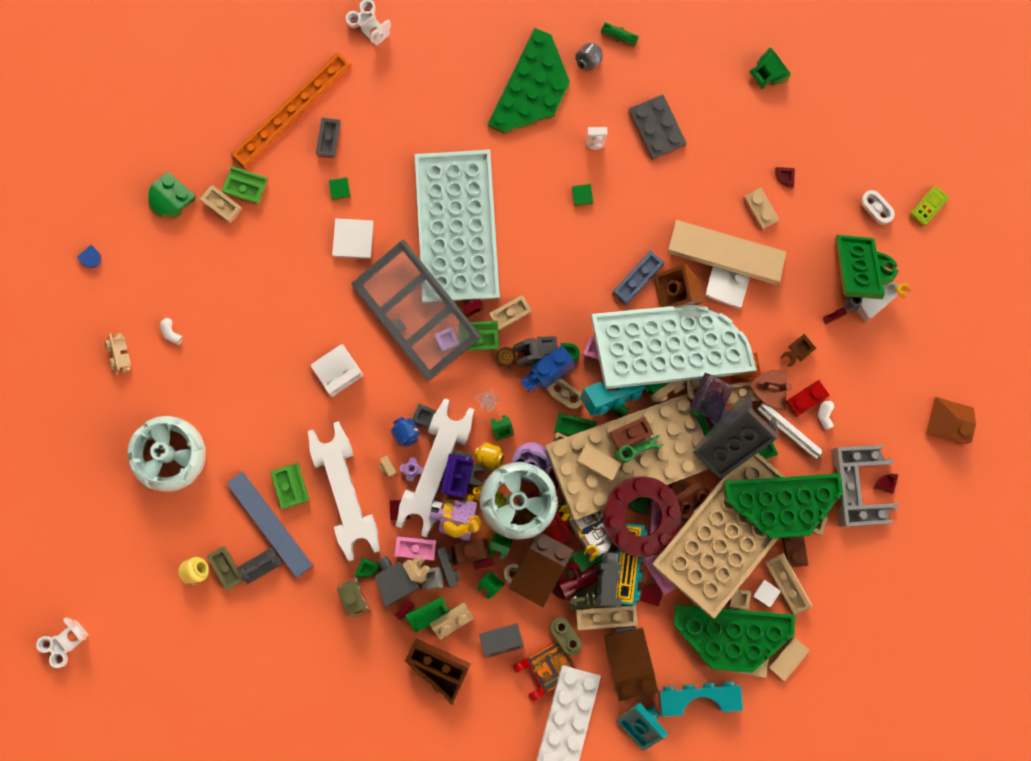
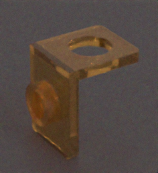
[731,352,761,382]

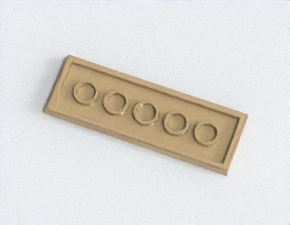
[667,220,786,285]

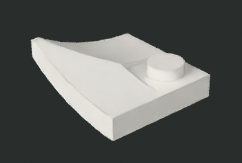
[705,266,750,309]

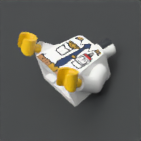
[559,505,612,561]

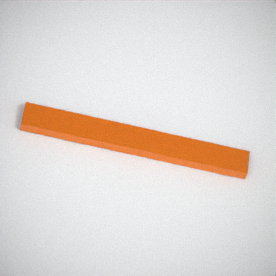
[231,52,352,169]

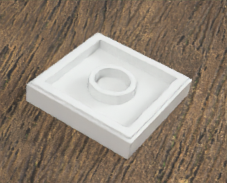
[332,218,374,259]

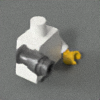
[844,282,911,323]

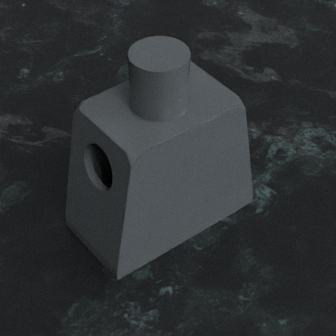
[375,556,421,607]

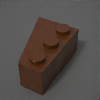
[405,638,471,705]

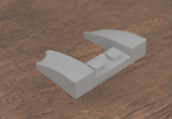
[831,445,898,527]

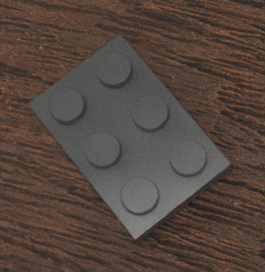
[629,94,687,160]

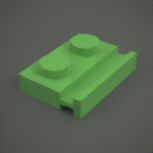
[222,166,268,205]
[459,320,500,351]
[270,463,310,509]

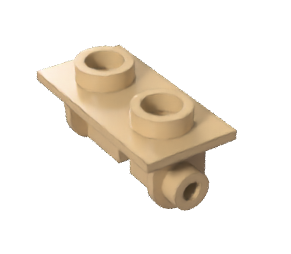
[105,333,131,375]

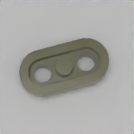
[549,618,582,656]

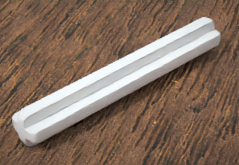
[757,403,823,459]

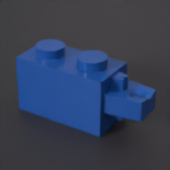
[521,346,575,392]

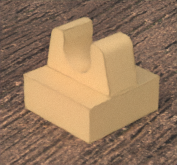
[402,557,430,584]

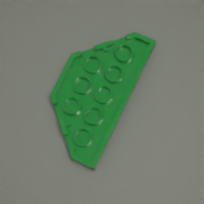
[488,28,570,134]
[723,473,843,539]
[673,605,795,673]

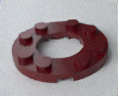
[603,476,681,557]

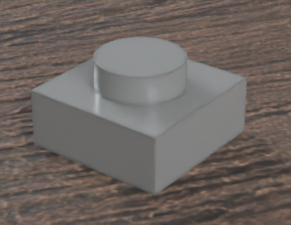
[422,567,443,590]

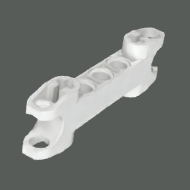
[396,398,475,538]
[308,421,380,562]

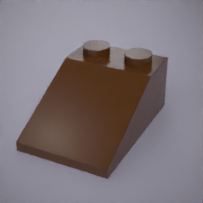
[508,533,574,607]
[603,627,658,701]

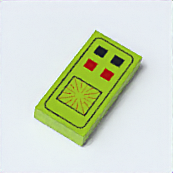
[909,186,950,226]

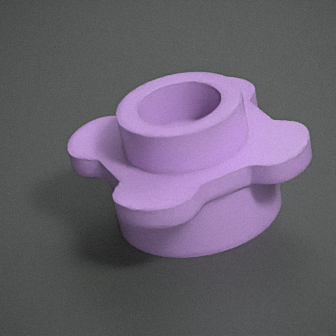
[400,457,423,481]

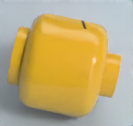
[474,442,504,471]

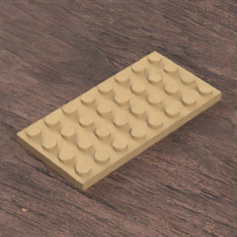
[544,394,710,521]
[651,453,785,619]

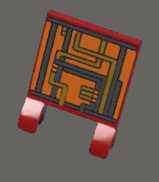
[513,641,576,701]

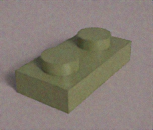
[206,546,244,591]

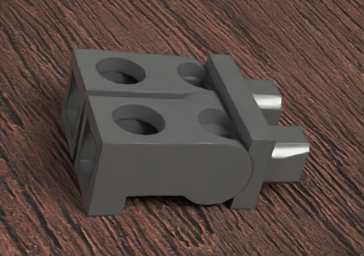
[596,553,622,607]

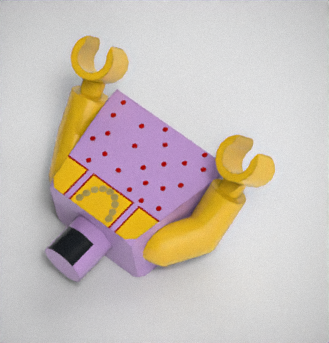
[429,486,482,541]

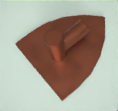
[749,370,792,410]

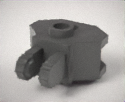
[512,338,558,368]

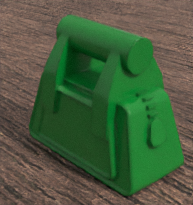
[749,48,791,89]

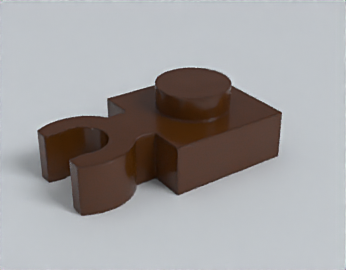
[780,334,817,367]

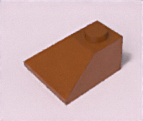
[654,264,705,307]
[926,397,976,445]

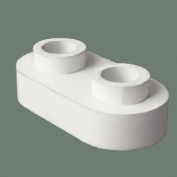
[861,190,895,225]

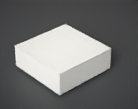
[753,580,781,608]

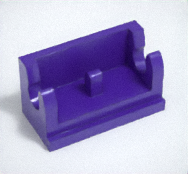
[441,454,474,498]

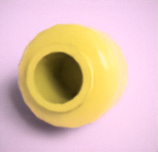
[178,557,209,585]

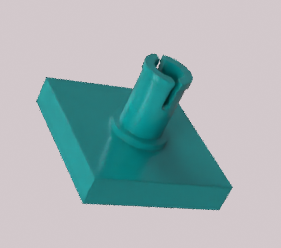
[616,703,668,751]

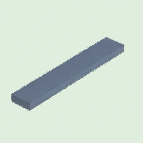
[226,471,313,578]

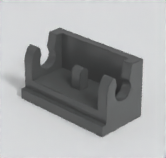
[479,623,524,658]

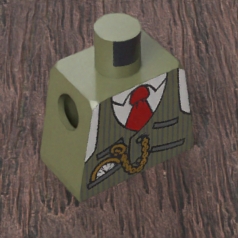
[337,576,371,619]

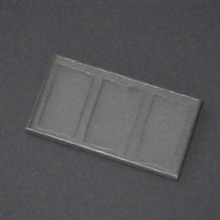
[351,239,482,381]

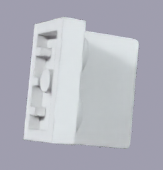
[311,344,364,397]

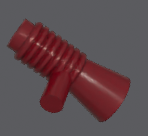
[557,563,600,600]

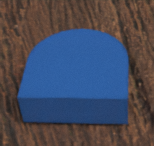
[77,245,102,269]

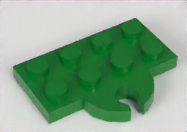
[835,235,899,299]

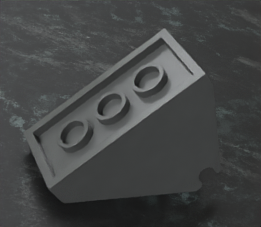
[693,392,778,479]

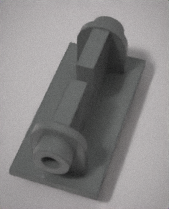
[238,547,282,584]

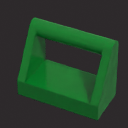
[405,597,450,633]

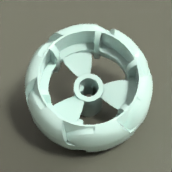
[127,416,206,492]
[480,462,558,539]

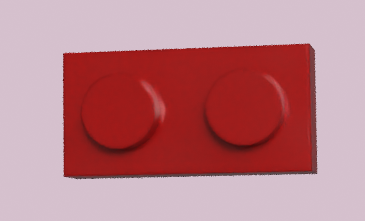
[786,380,830,417]

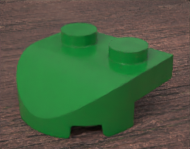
[148,172,196,218]

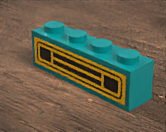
[616,523,647,606]

